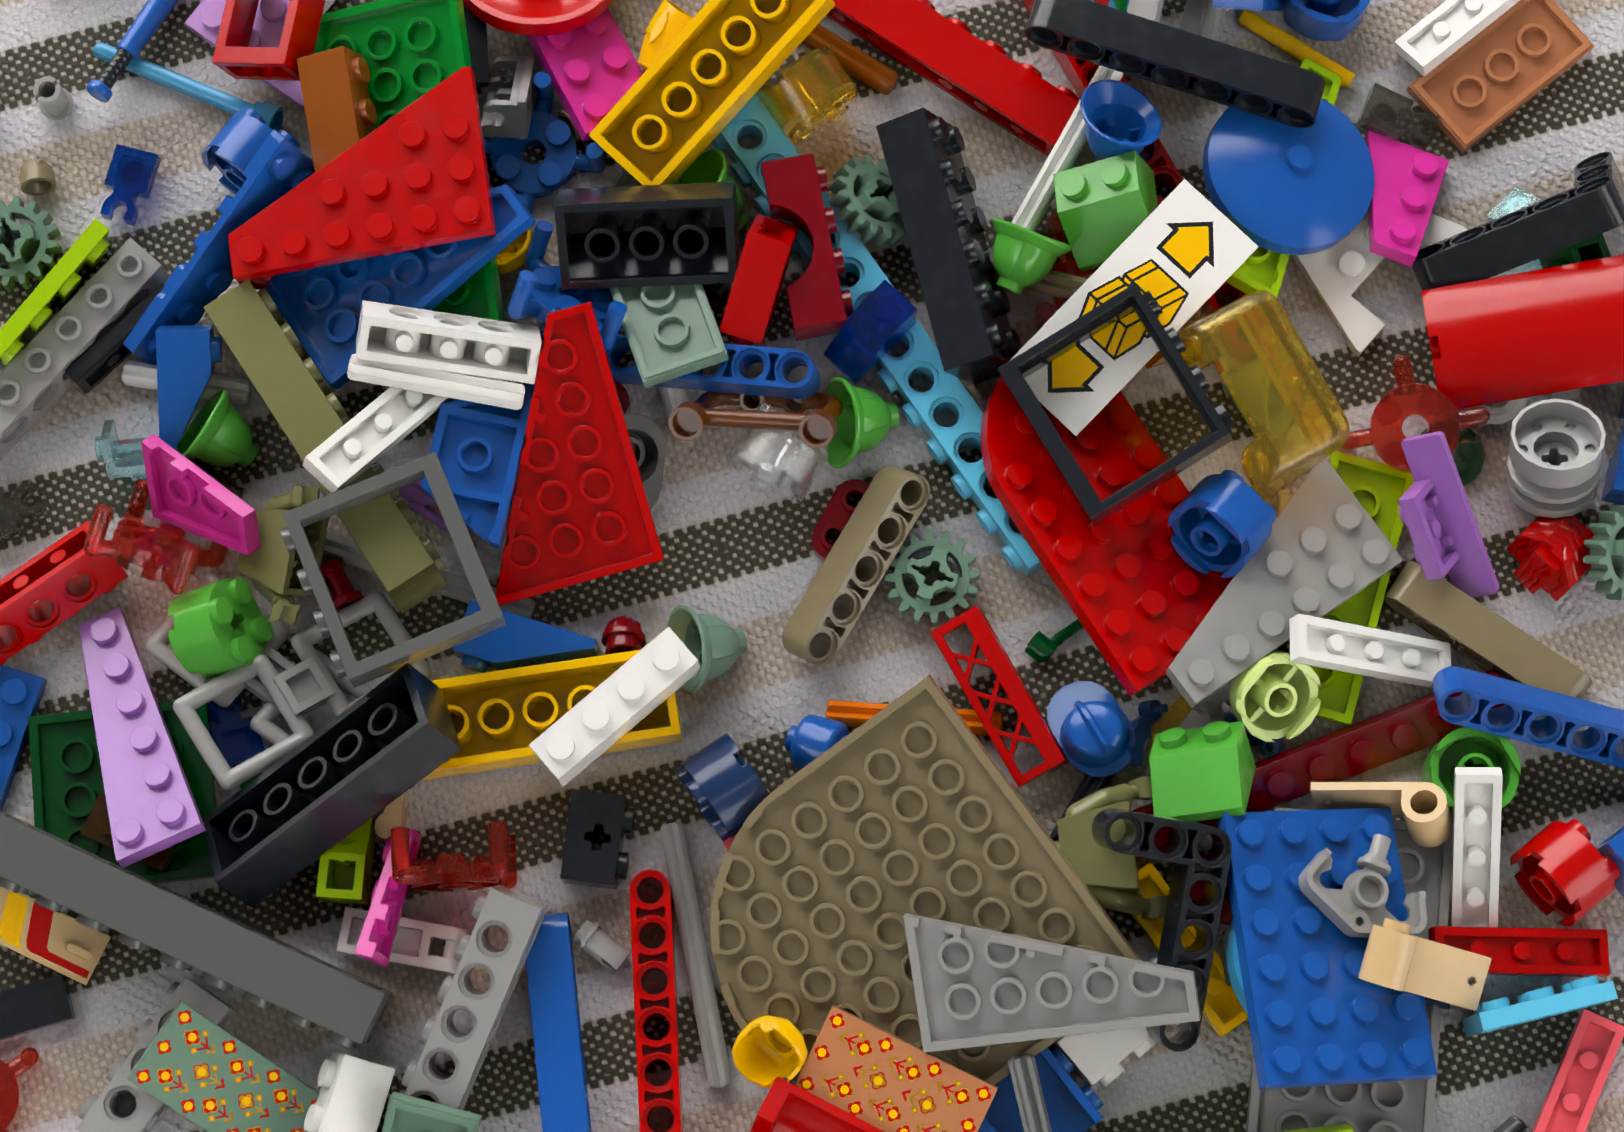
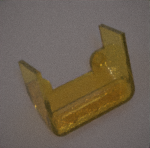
[1145,290,1350,500]

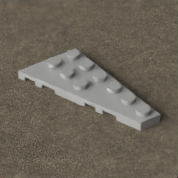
[1165,454,1403,708]
[903,913,1201,1053]

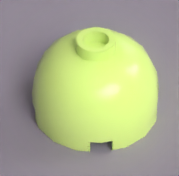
[1228,650,1321,742]

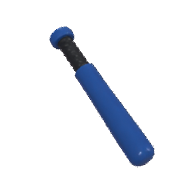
[86,0,178,103]

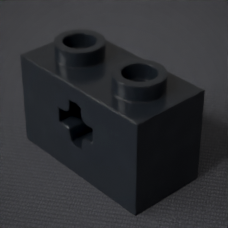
[560,789,635,890]

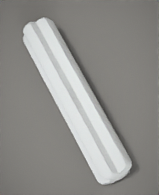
[122,360,251,405]

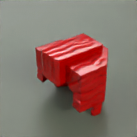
[1506,515,1593,602]

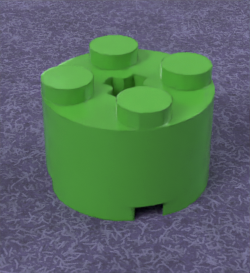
[167,578,273,679]
[1421,727,1521,821]

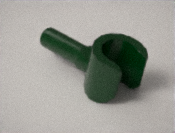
[1025,619,1084,663]

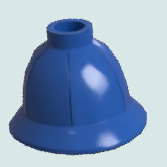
[1080,80,1162,161]

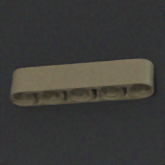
[782,465,930,666]
[1384,561,1592,699]

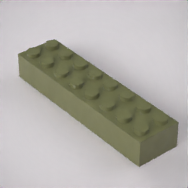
[203,280,447,614]

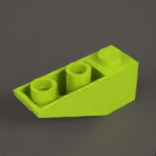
[316,814,378,905]

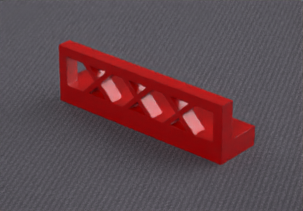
[930,606,1070,788]

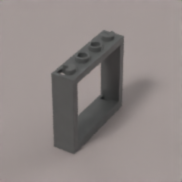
[280,451,507,688]

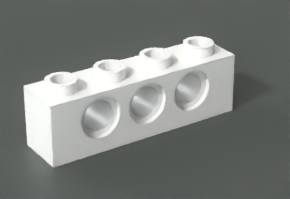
[356,300,542,384]

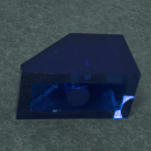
[824,280,917,385]

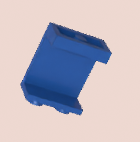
[978,1047,1104,1132]

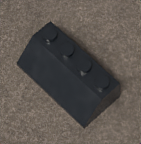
[554,182,739,290]

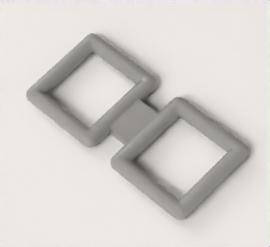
[145,573,372,745]
[173,591,432,790]

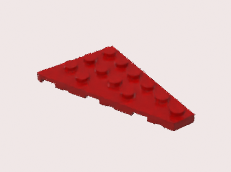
[228,66,496,282]
[495,301,665,606]

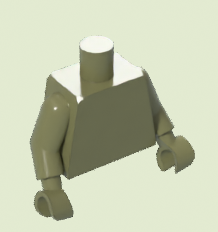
[237,485,329,626]
[1053,776,1168,920]

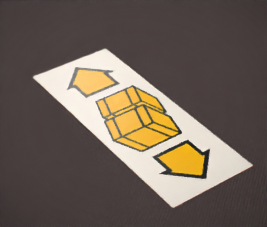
[1011,179,1259,436]

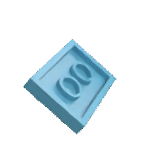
[1462,975,1618,1037]

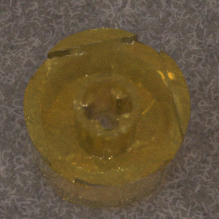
[757,45,859,145]

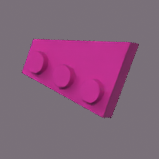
[1364,130,1449,267]
[141,434,261,555]
[354,826,422,968]

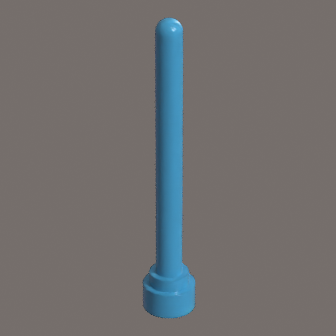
[93,42,284,132]

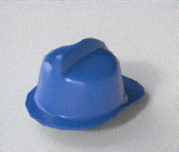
[1047,681,1132,777]

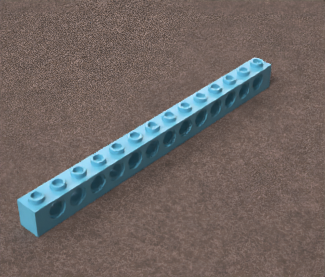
[711,94,1043,577]

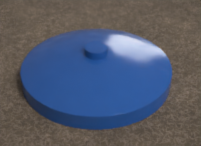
[1203,99,1374,255]

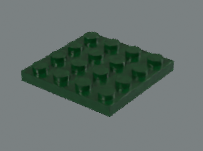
[28,701,217,883]

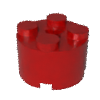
[1510,819,1620,926]

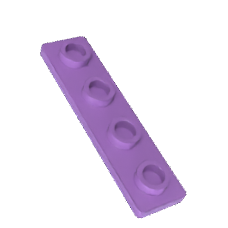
[1398,431,1500,598]

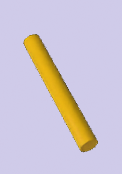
[1237,10,1356,89]

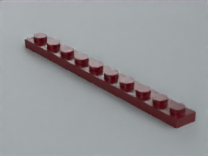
[1132,670,1505,861]

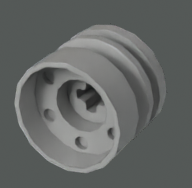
[1504,398,1606,518]

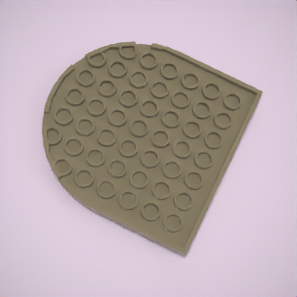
[710,675,1141,1085]

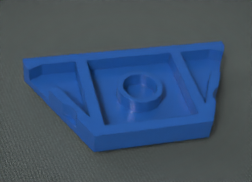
[421,383,535,549]

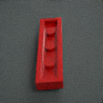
[1428,926,1610,977]

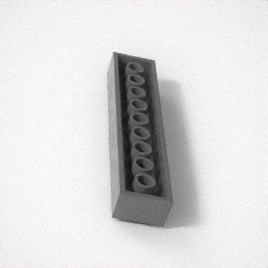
[0,810,393,1049]

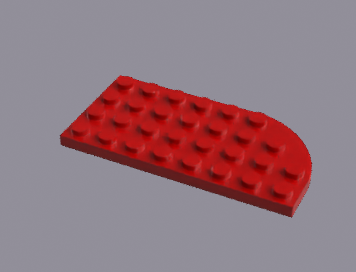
[981,376,1234,697]

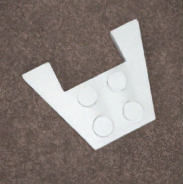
[1291,210,1468,357]

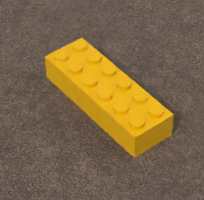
[589,0,836,186]
[421,649,683,781]

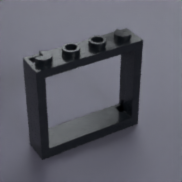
[997,283,1234,525]

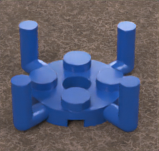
[483,72,606,215]
[508,220,627,350]

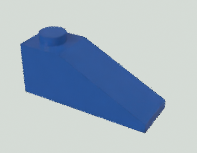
[155,325,223,450]
[453,600,600,673]

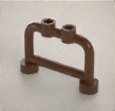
[668,391,843,449]

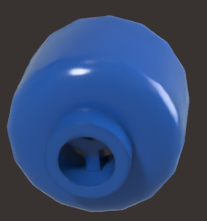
[785,715,849,770]

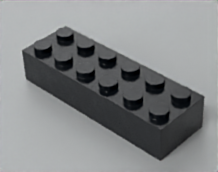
[876,107,1022,384]
[202,663,462,907]

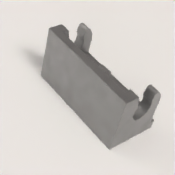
[481,53,536,138]

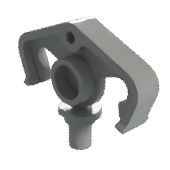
[1298,834,1427,938]

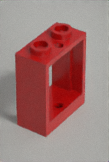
[212,0,325,81]
[719,214,800,346]

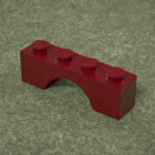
[761,153,854,341]

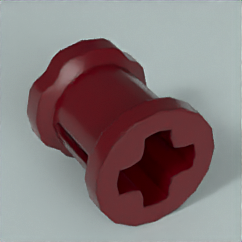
[320,558,364,612]

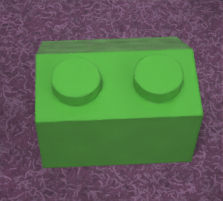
[1053,150,1158,272]
[1149,721,1256,822]

